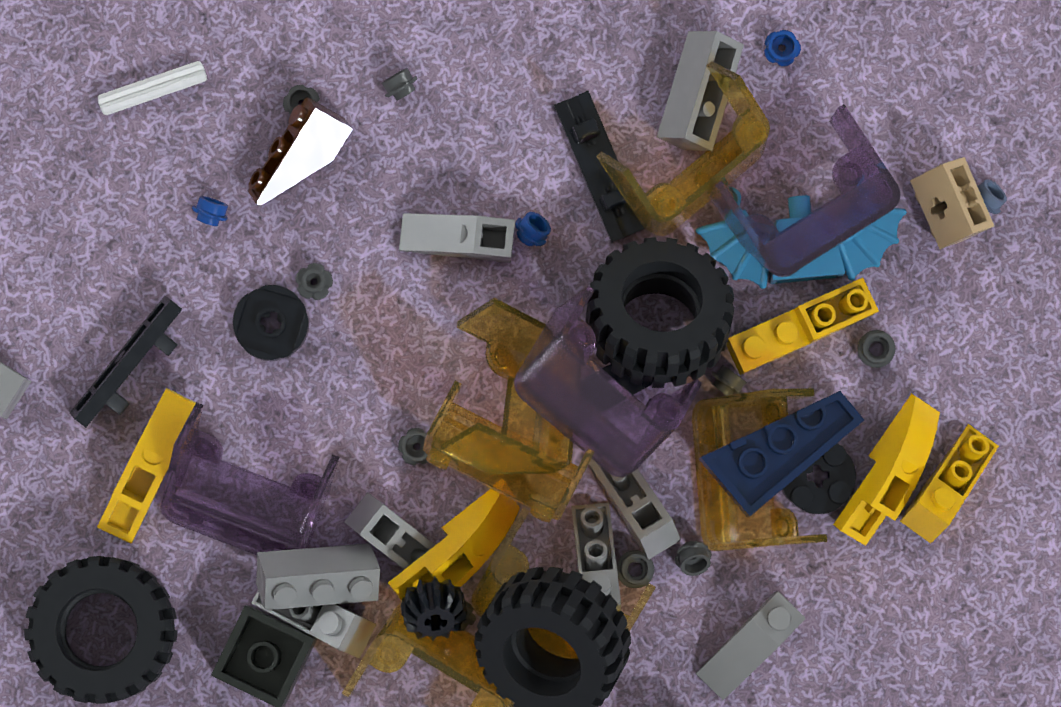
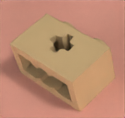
[910,157,994,249]

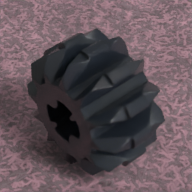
[400,576,467,642]

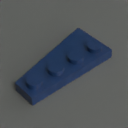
[699,391,864,518]

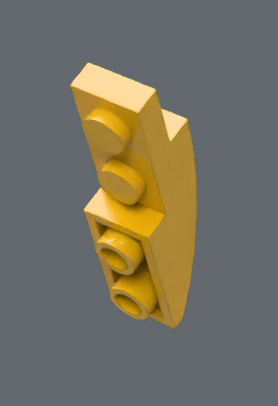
[726,277,879,375]
[97,388,201,544]
[833,393,940,546]
[388,481,520,602]

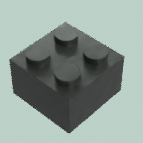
[211,605,317,707]

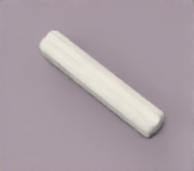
[98,61,207,115]

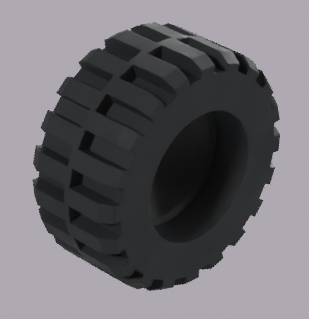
[586,237,735,388]
[24,556,178,704]
[474,567,631,707]

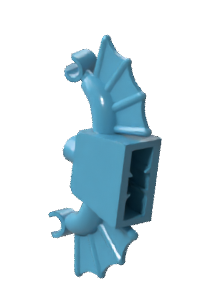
[696,174,907,289]

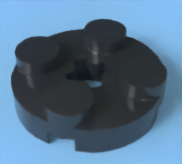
[233,285,309,361]
[782,444,856,514]

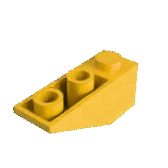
[900,424,999,544]

